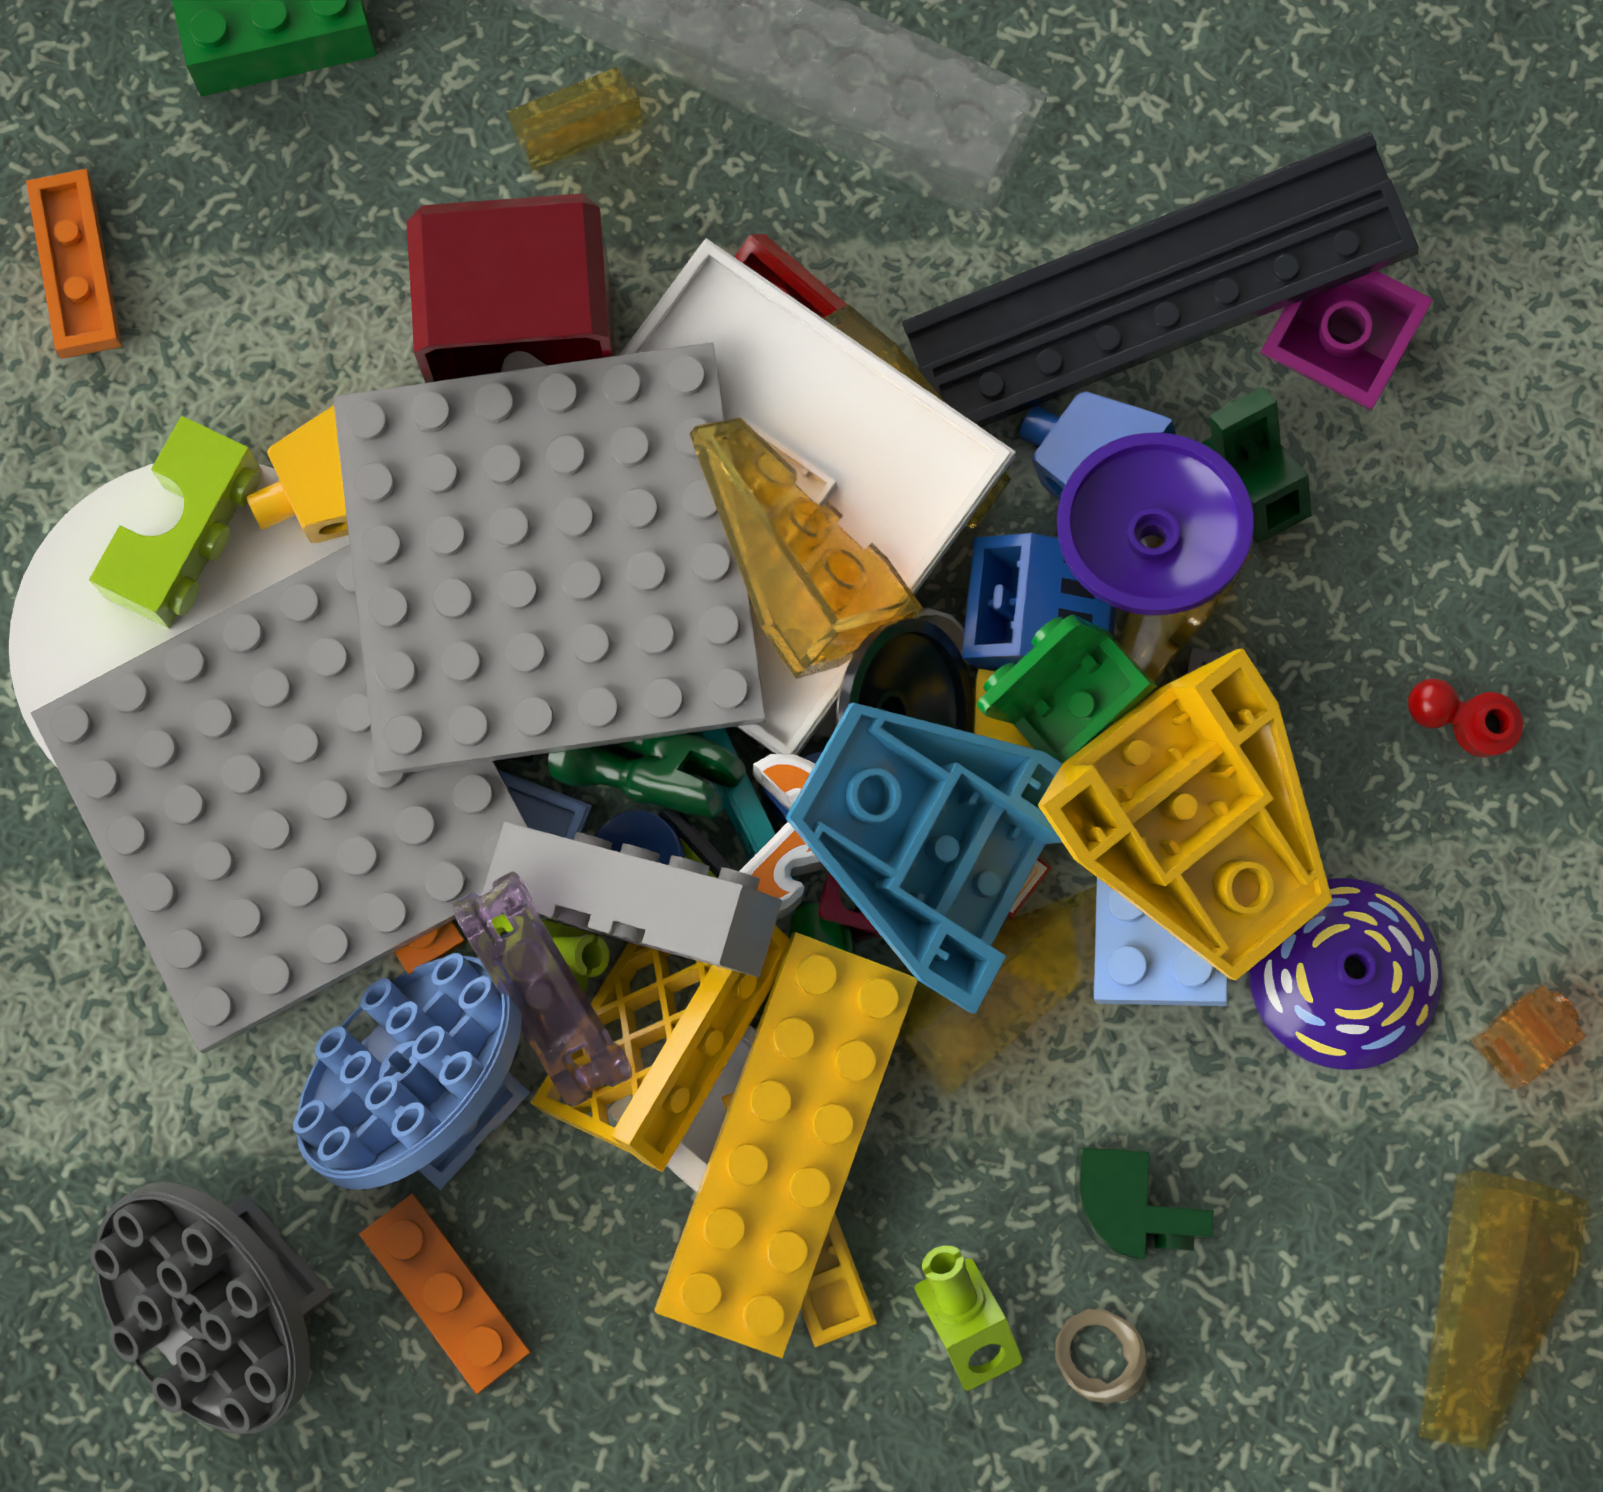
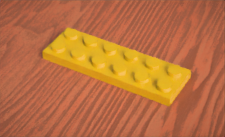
[654,932,918,1358]

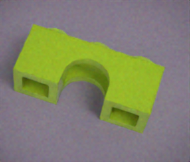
[89,415,260,629]

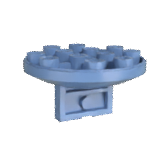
[293,953,530,1190]

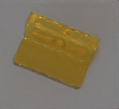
[507,66,643,171]

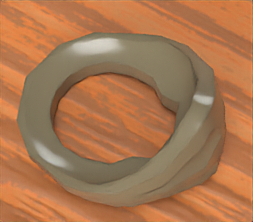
[1055,1309,1148,1403]

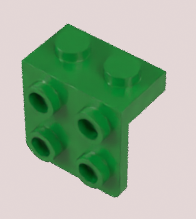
[976,615,1157,764]

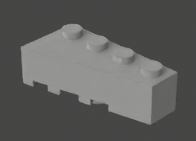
[481,822,782,978]

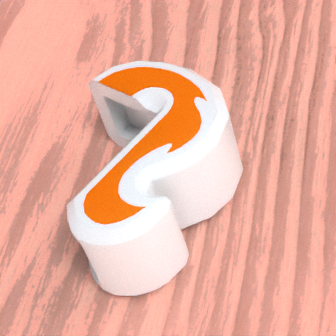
[739,754,824,919]

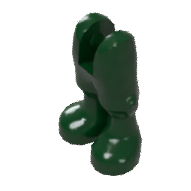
[548,733,746,819]

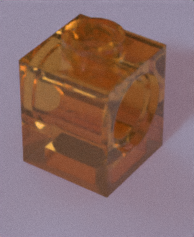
[1469,985,1587,1090]

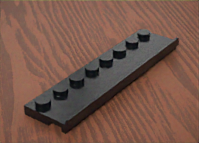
[902,132,1419,427]

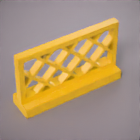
[531,925,790,1172]

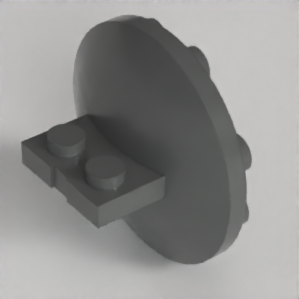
[90,1182,332,1434]

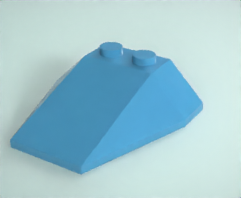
[785,703,1063,1014]

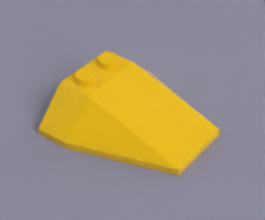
[1038,649,1333,981]

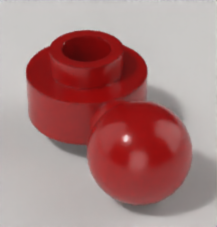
[1407,678,1523,758]

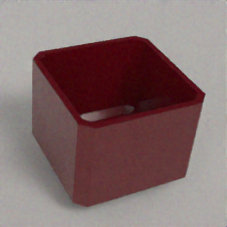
[407,193,616,383]

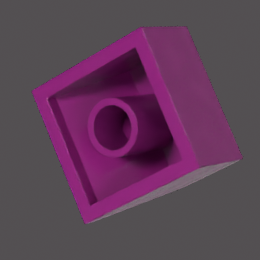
[1260,271,1433,411]

